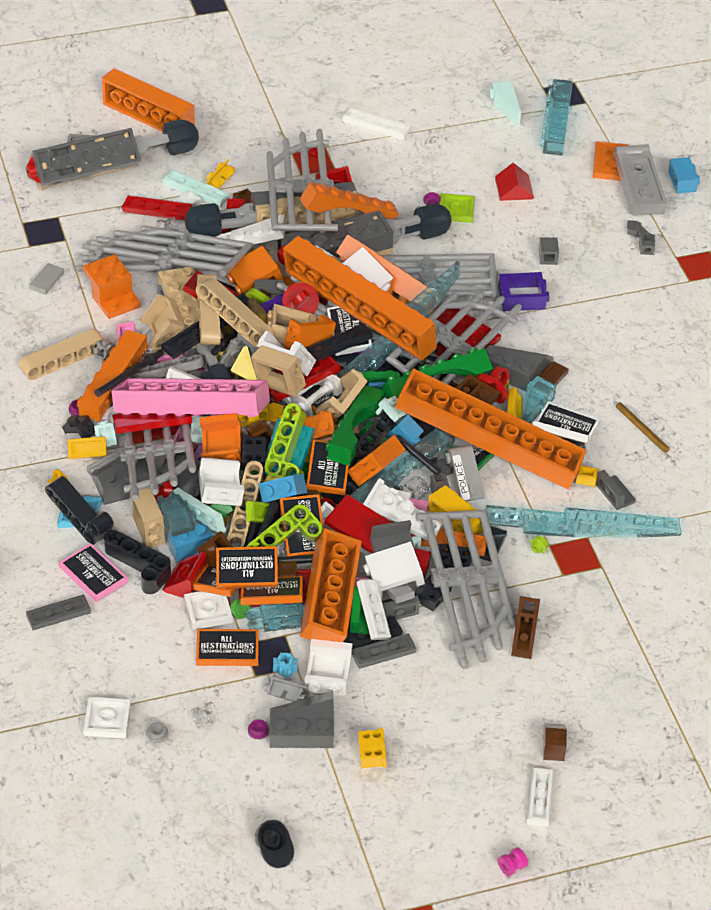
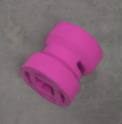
[497,847,528,877]

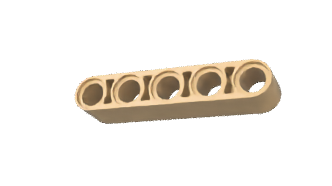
[197,274,220,345]
[196,278,274,348]
[19,329,105,380]
[227,461,263,547]

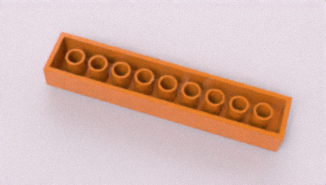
[283,236,437,361]
[394,368,587,490]

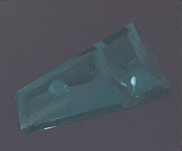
[522,376,556,423]

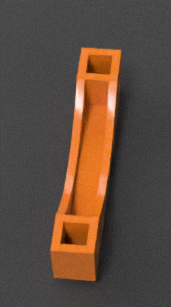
[300,182,399,219]

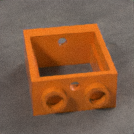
[348,435,406,486]

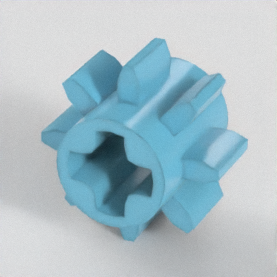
[273,652,298,678]

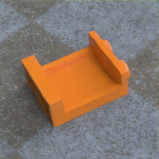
[226,245,283,294]
[283,315,336,351]
[200,413,242,462]

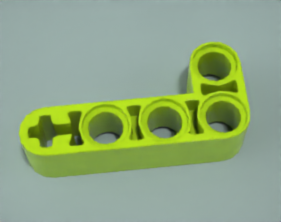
[264,403,306,478]
[246,504,322,547]

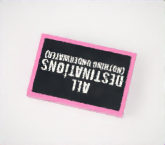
[59,543,128,602]

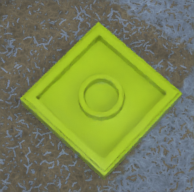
[440,193,475,223]

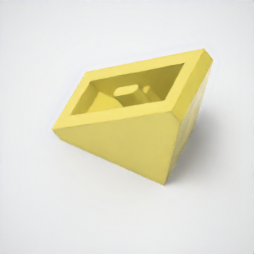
[231,346,257,380]

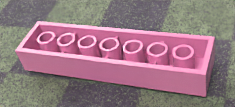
[111,378,270,417]

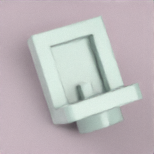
[190,415,208,444]

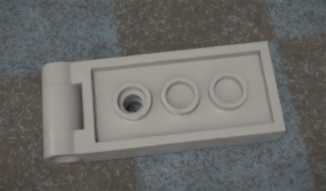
[614,144,667,215]

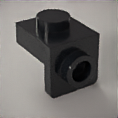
[62,415,95,438]

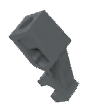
[627,220,655,255]
[428,458,454,494]

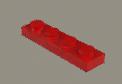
[122,195,192,221]

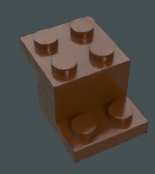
[448,374,500,405]

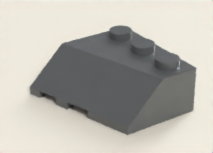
[485,345,554,392]
[92,458,160,505]
[270,691,334,748]

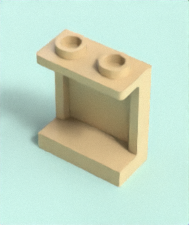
[140,294,185,354]
[314,369,367,418]

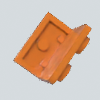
[303,411,339,441]

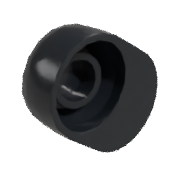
[255,820,294,868]

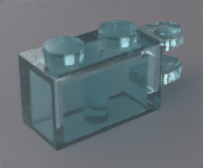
[157,492,197,537]
[245,602,304,632]

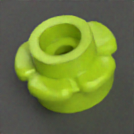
[530,535,548,554]

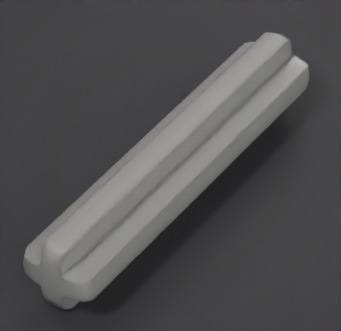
[87,443,137,476]

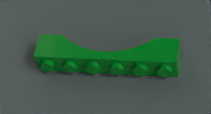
[382,348,493,399]
[326,385,385,466]

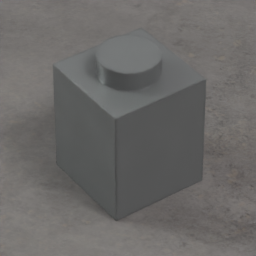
[539,237,559,265]

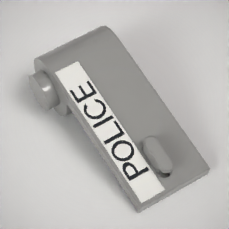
[444,445,484,501]

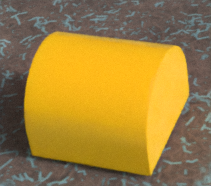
[576,465,599,487]

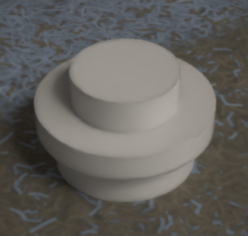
[147,722,168,743]

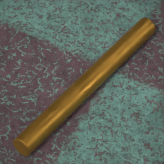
[616,402,670,453]

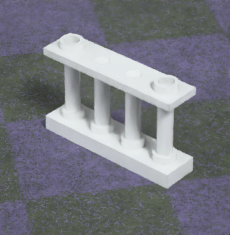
[283,374,343,417]

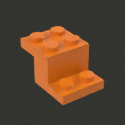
[83,254,141,319]

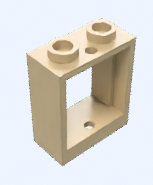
[266,304,317,344]
[251,345,306,397]
[130,488,165,548]

